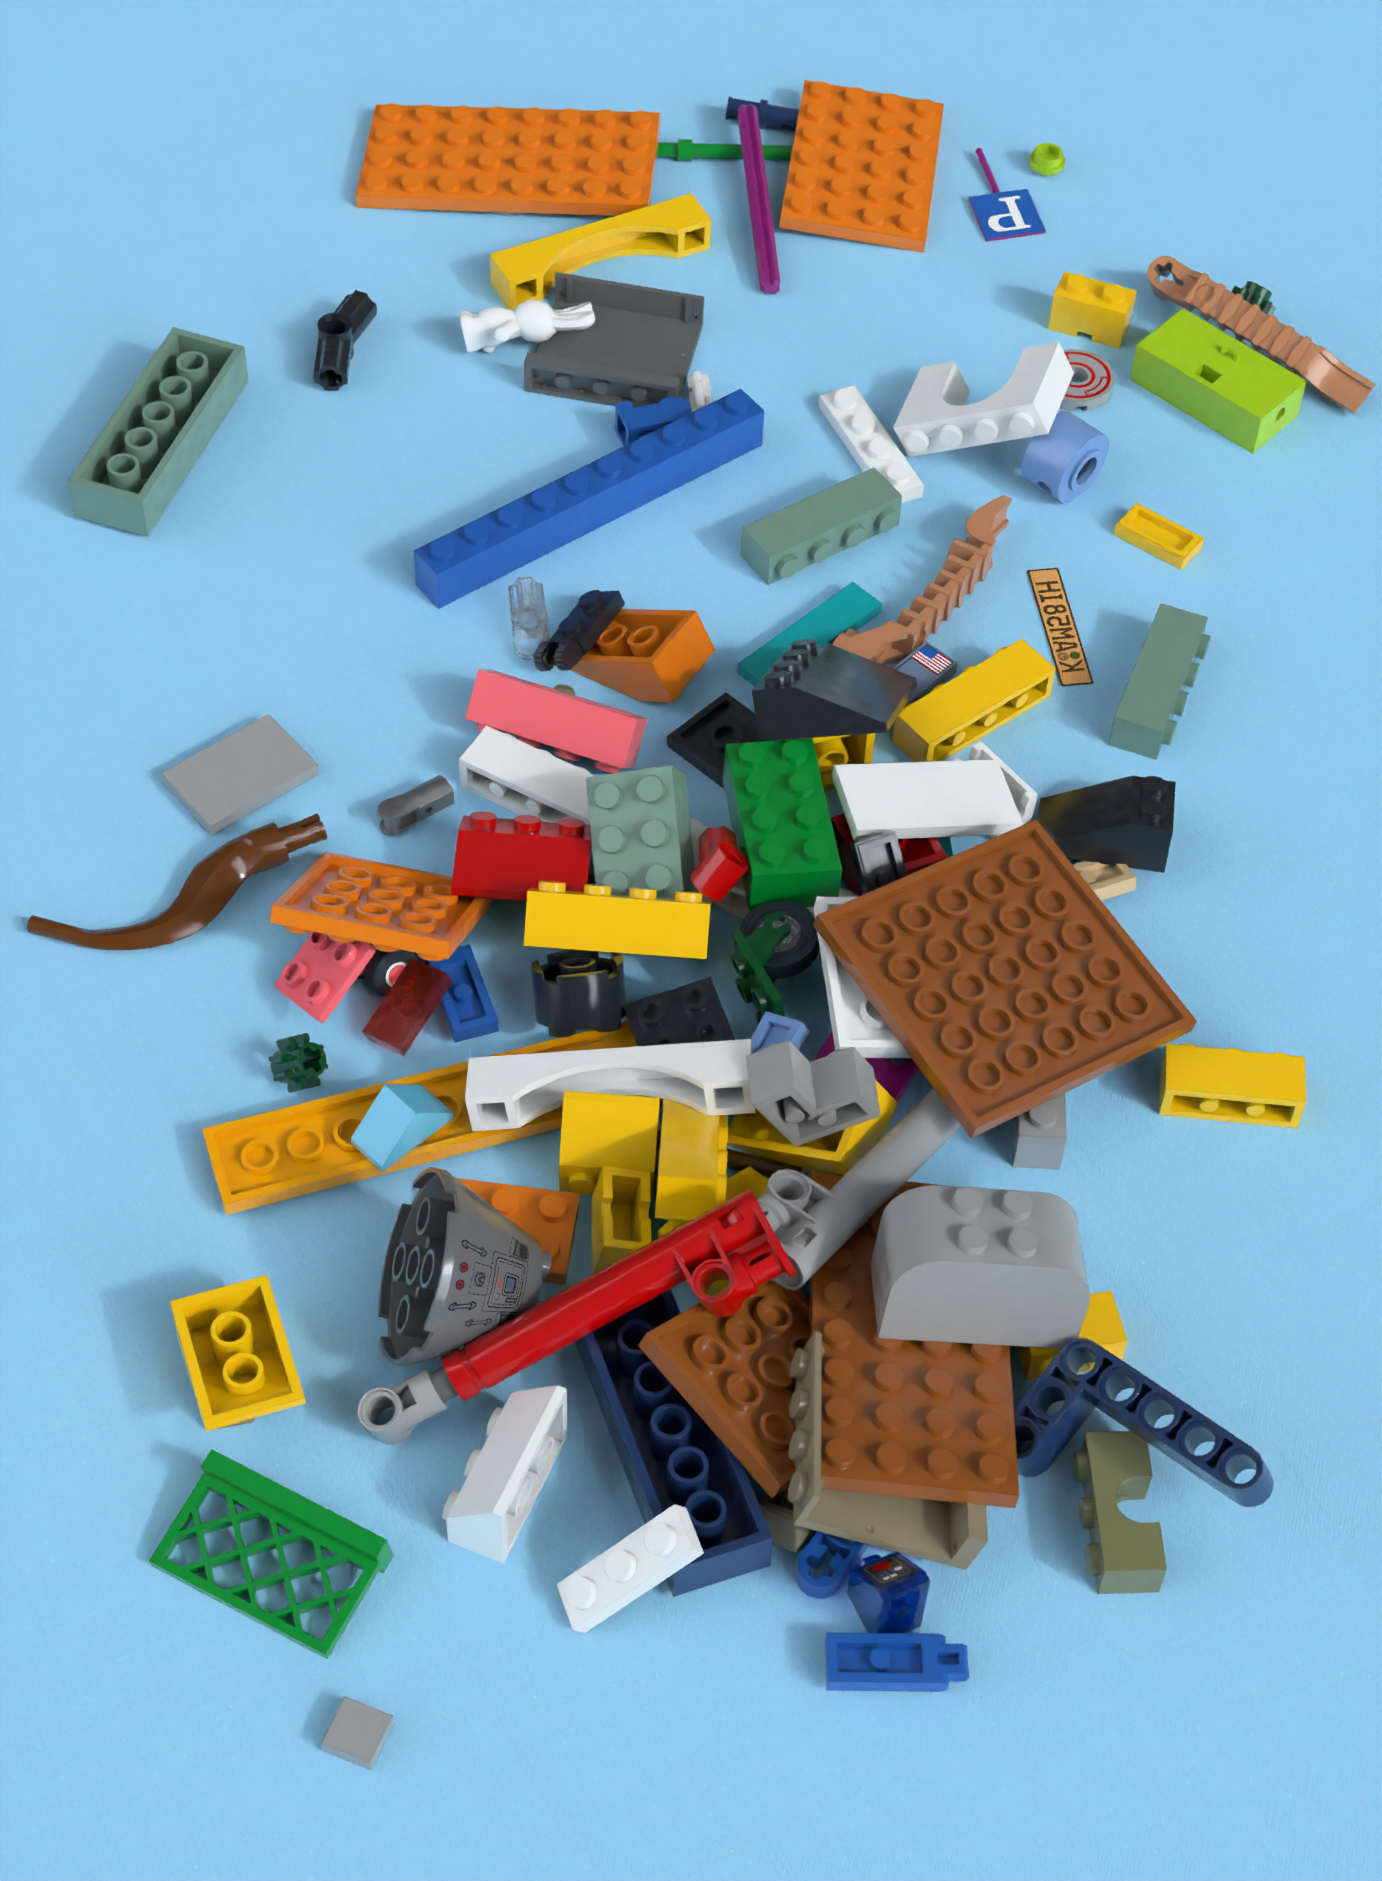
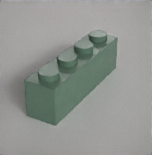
[741,467,902,585]
[1108,603,1211,760]

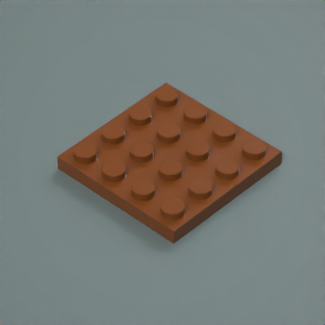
[638,1280,809,1498]

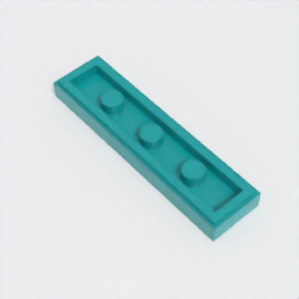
[737,582,882,687]

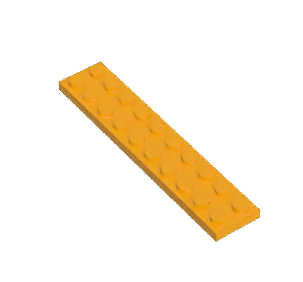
[202,1021,663,1215]

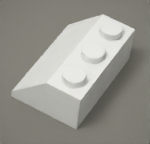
[442,1385,567,1564]

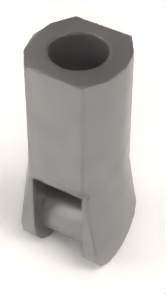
[378,775,455,836]

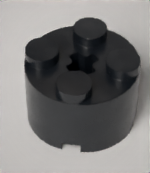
[531,949,627,1038]

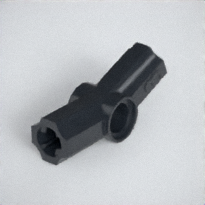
[313,290,377,391]

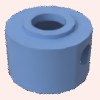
[1022,411,1109,503]

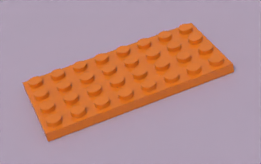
[356,103,661,216]

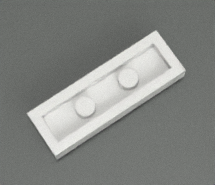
[556,1504,704,1633]

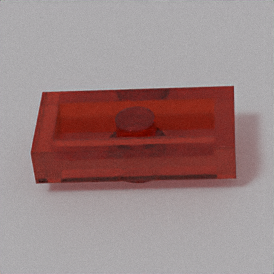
[362,958,453,1056]

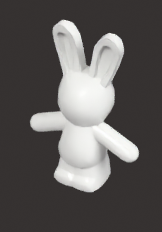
[459,300,596,353]

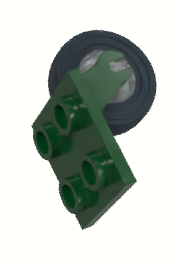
[730,900,820,1024]

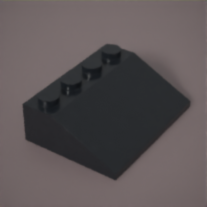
[752,639,917,741]

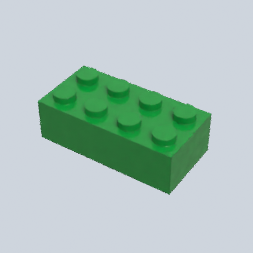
[723,738,842,911]

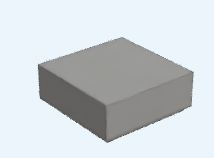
[321,1696,394,1770]

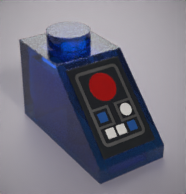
[847,1552,930,1633]

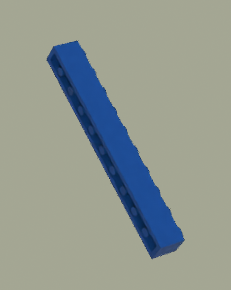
[414,388,765,609]

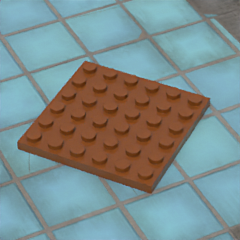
[814,820,1197,1138]

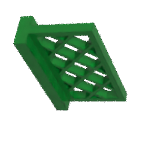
[149,1449,394,1659]

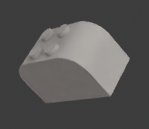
[870,1185,1090,1348]

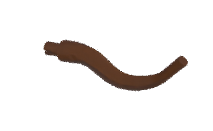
[27,813,327,950]

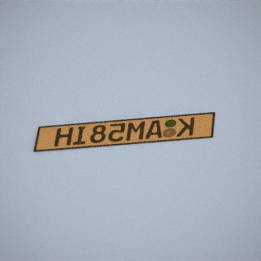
[1027,568,1094,686]

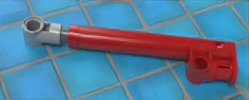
[357,1188,797,1445]

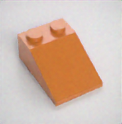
[571,609,715,703]

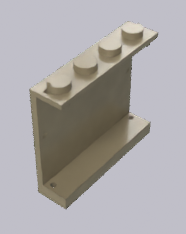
[788,1331,988,1570]

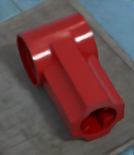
[690,825,750,902]

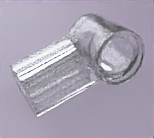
[508,577,550,660]

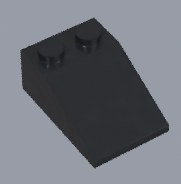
[1037,775,1176,873]

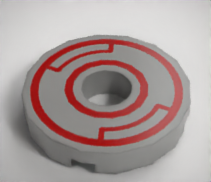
[1060,349,1114,411]

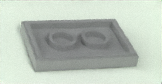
[162,714,319,835]

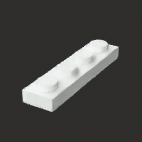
[819,385,924,503]

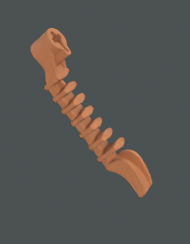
[1147,256,1375,414]
[833,495,1012,664]

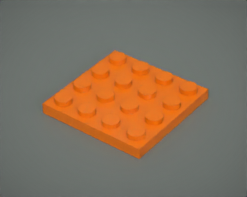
[270,851,494,961]

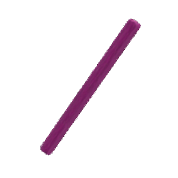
[737,104,781,294]

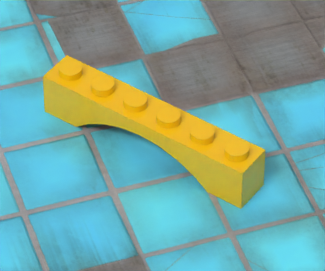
[490,193,712,310]

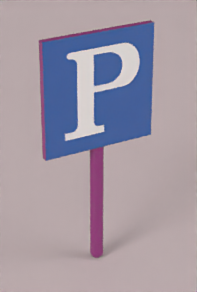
[968,148,1046,242]

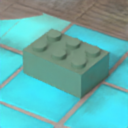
[586,765,697,899]

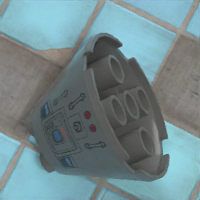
[378,1167,551,1366]

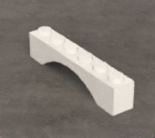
[465,1039,755,1131]

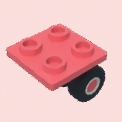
[275,931,419,1023]

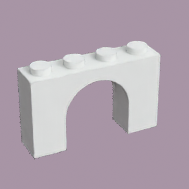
[893,342,1074,457]

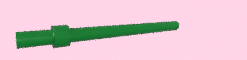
[656,139,793,162]

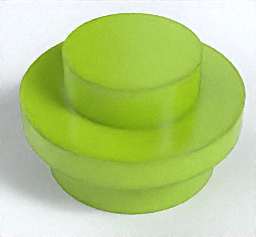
[1029,143,1065,176]

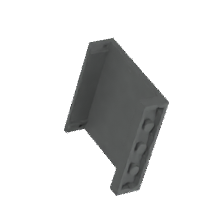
[524,272,705,408]

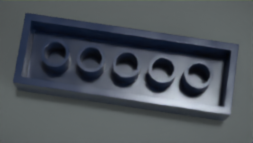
[575,1289,773,1597]

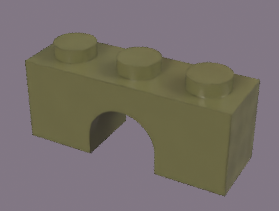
[1073,1431,1167,1594]

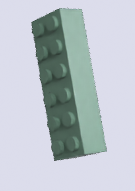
[68,327,248,536]

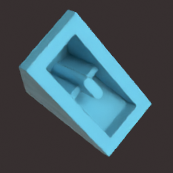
[351,1084,454,1172]

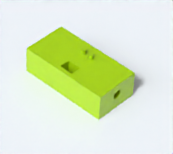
[1130,308,1307,453]

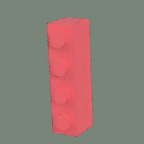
[465,669,648,773]

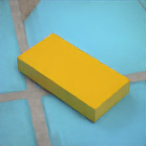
[1113,503,1204,570]

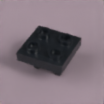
[623,977,735,1046]

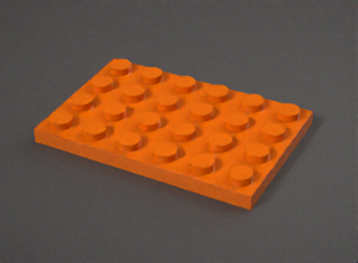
[779,80,944,252]

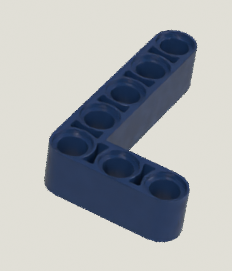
[1014,1338,1274,1507]

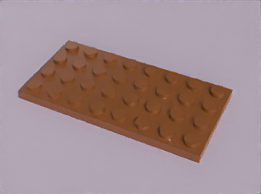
[809,1171,1019,1508]

